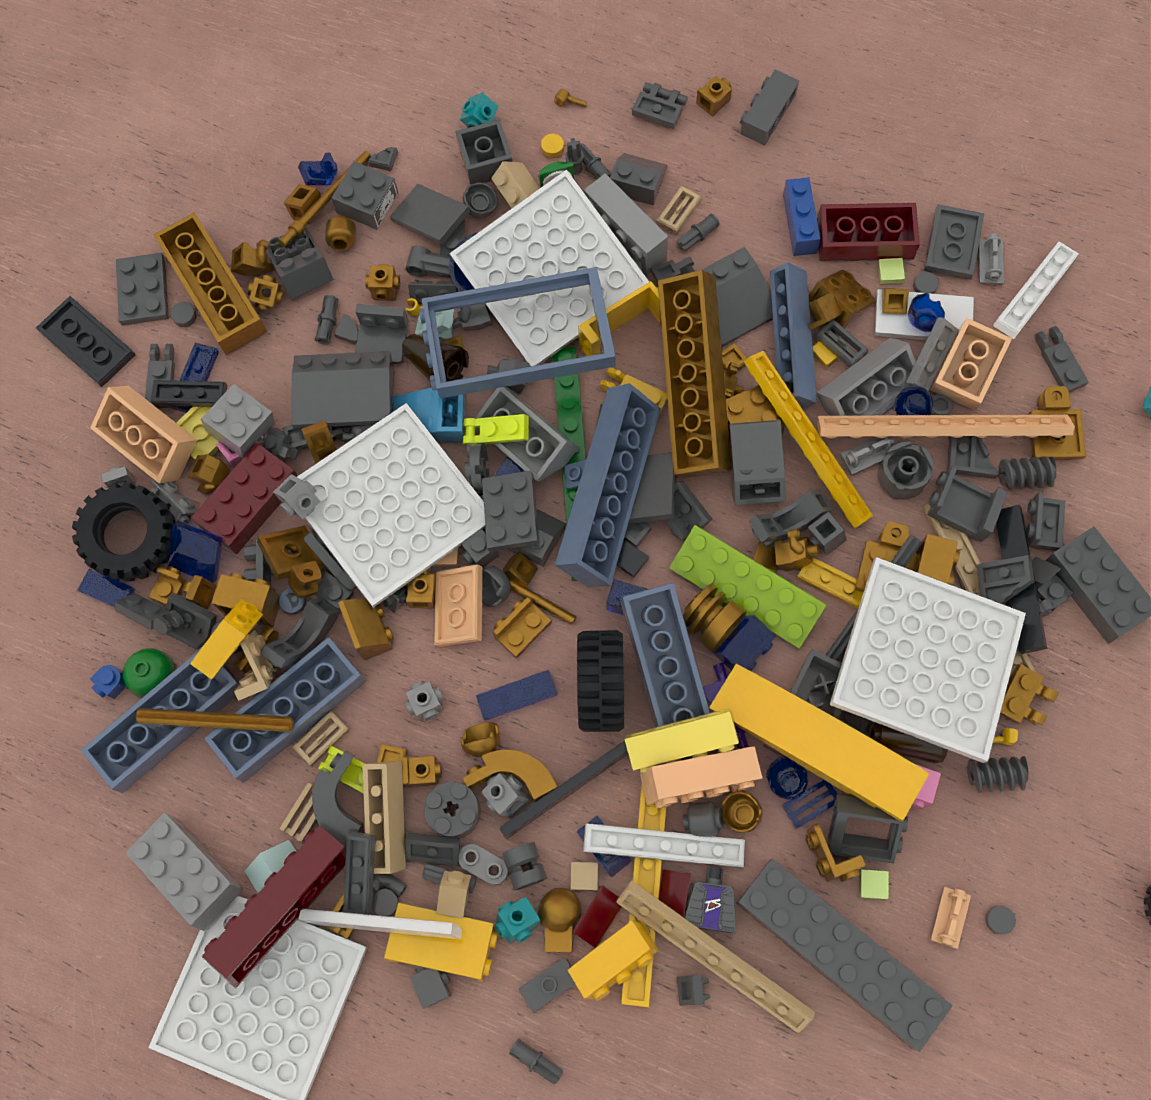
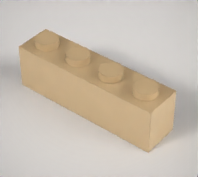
[491,161,540,208]
[363,761,406,874]

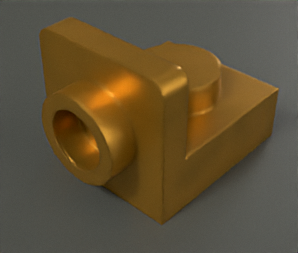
[149,566,186,606]

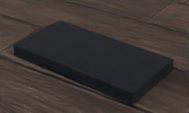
[36,296,136,388]

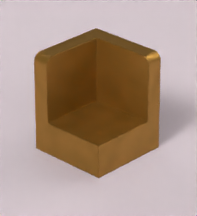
[808,292,842,330]

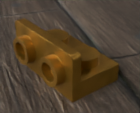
[493,596,552,659]

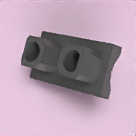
[244,539,274,586]

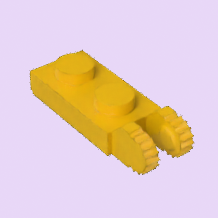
[599,367,668,417]

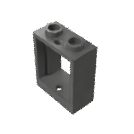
[828,794,908,864]

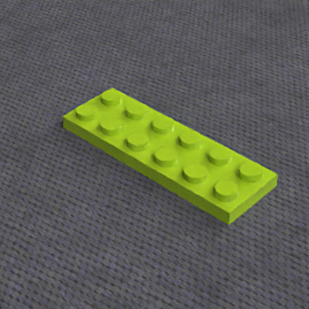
[669,525,827,649]

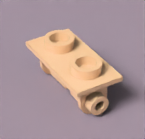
[930,887,971,949]

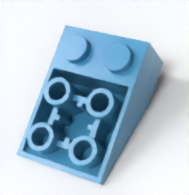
[393,387,467,442]

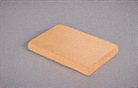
[434,564,482,647]

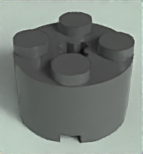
[878,442,934,500]
[424,782,481,838]

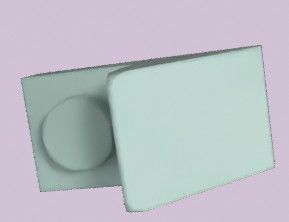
[415,309,454,341]

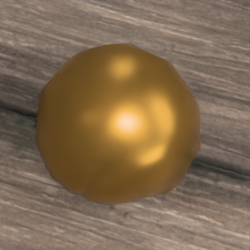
[460,722,500,757]
[721,791,762,833]
[538,887,581,932]

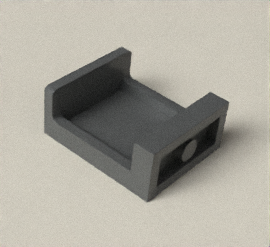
[927,466,1007,542]

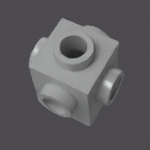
[273,474,321,519]
[405,681,444,721]
[481,773,530,818]

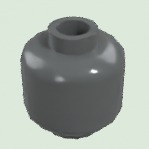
[683,802,724,837]

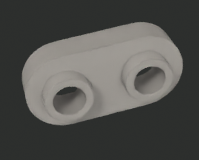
[458,844,509,885]

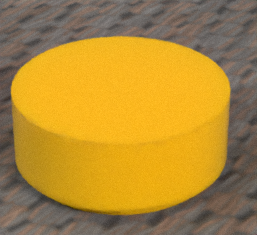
[541,134,564,158]

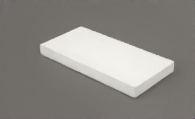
[874,289,974,340]

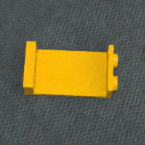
[578,281,661,356]
[384,903,498,982]

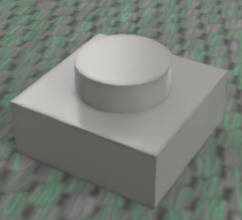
[101,466,136,488]

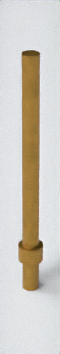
[278,151,371,248]

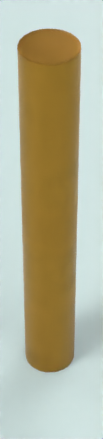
[510,580,577,625]

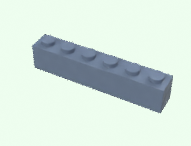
[770,262,817,409]

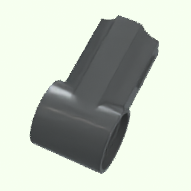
[405,245,455,278]

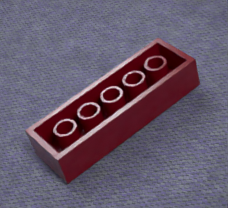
[201,826,346,989]

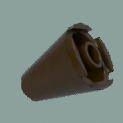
[402,334,469,383]
[870,722,948,764]

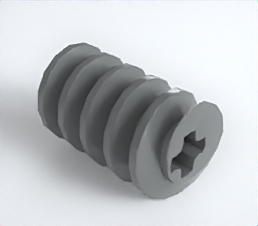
[999,456,1056,490]
[967,756,1029,793]

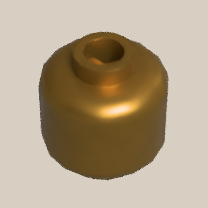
[325,216,356,252]

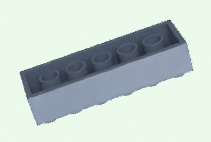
[619,583,710,727]
[204,637,366,783]
[81,649,240,793]

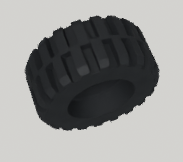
[72,482,177,582]
[577,630,624,732]

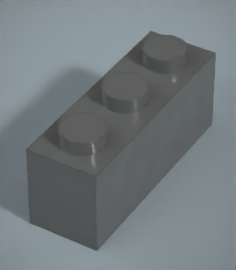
[740,69,799,145]

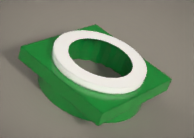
[538,161,574,188]

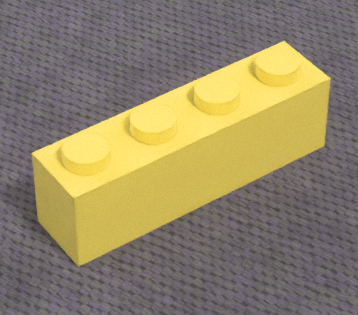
[625,708,739,773]

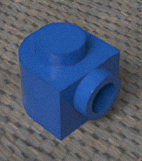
[90,665,126,699]

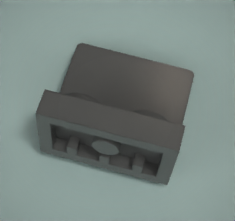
[355,304,409,364]

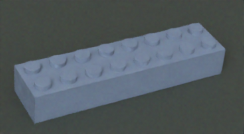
[555,383,661,587]

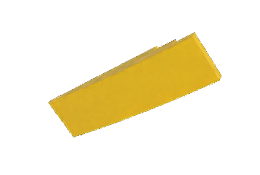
[709,664,930,822]

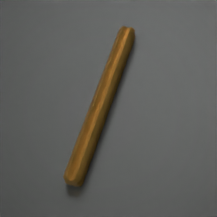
[136,708,294,732]

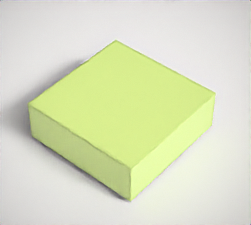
[877,258,905,284]
[860,870,889,900]

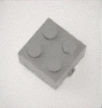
[201,384,275,458]

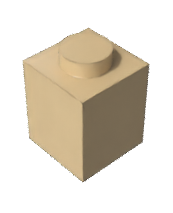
[436,871,471,918]

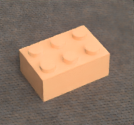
[930,318,1012,411]

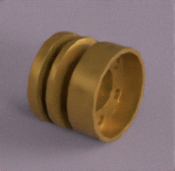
[683,583,747,653]

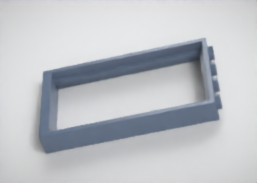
[419,267,616,399]

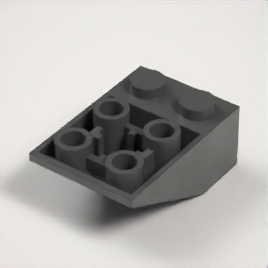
[266,226,334,300]
[730,420,786,505]

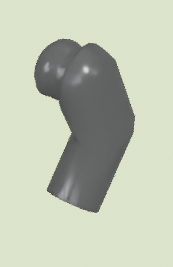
[373,874,407,897]

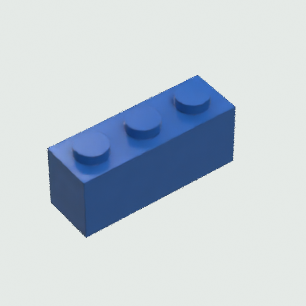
[783,177,820,256]

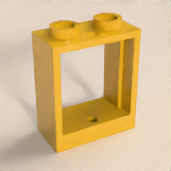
[190,599,263,680]

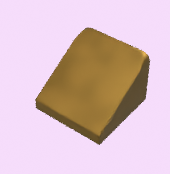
[882,288,909,314]
[753,541,777,572]
[502,552,538,587]

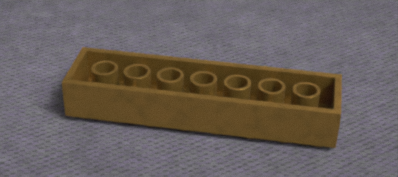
[658,270,732,478]

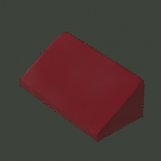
[658,870,690,918]
[573,885,622,948]

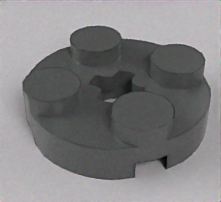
[465,443,489,492]

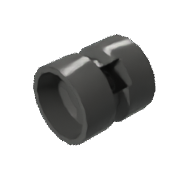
[502,842,547,891]

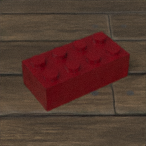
[817,203,920,261]
[191,443,298,555]

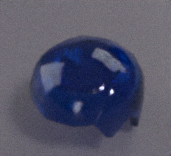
[907,293,945,332]
[894,385,934,415]
[766,757,809,800]

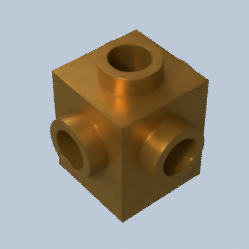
[365,264,400,301]
[248,275,284,311]

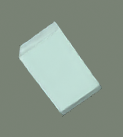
[244,840,297,894]

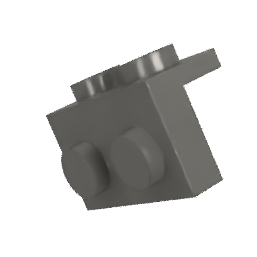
[665,481,713,541]
[1026,492,1065,551]
[166,593,217,649]

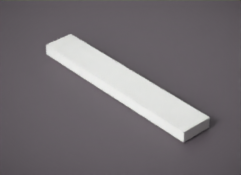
[993,241,1079,339]
[583,824,745,868]
[299,909,462,939]

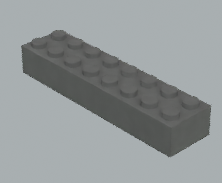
[736,859,953,1052]

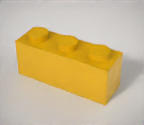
[568,921,659,1001]

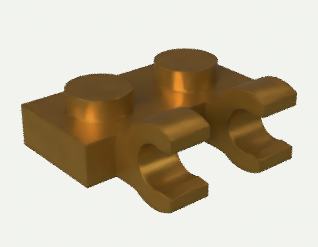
[1000,664,1059,725]

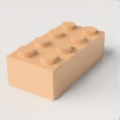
[90,386,198,484]
[640,746,762,809]

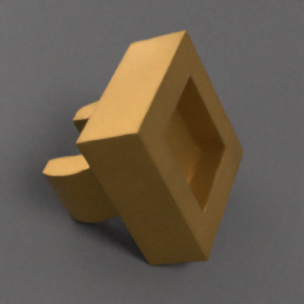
[181,575,217,608]

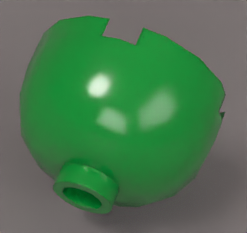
[122,648,176,699]

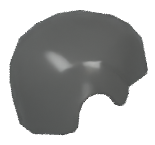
[462,182,498,218]
[482,566,511,607]

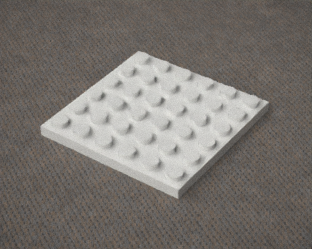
[450,170,649,367]
[298,403,485,608]
[830,557,1026,763]
[148,895,368,1100]

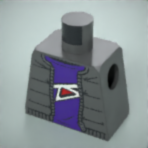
[684,867,736,934]

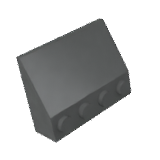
[702,247,773,347]
[292,351,395,428]

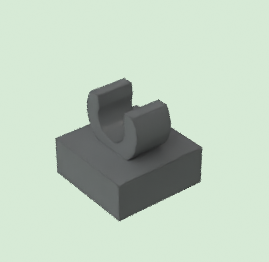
[677,975,710,1006]

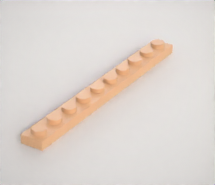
[817,415,1075,438]

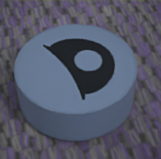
[279,588,306,615]

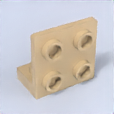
[234,630,277,701]

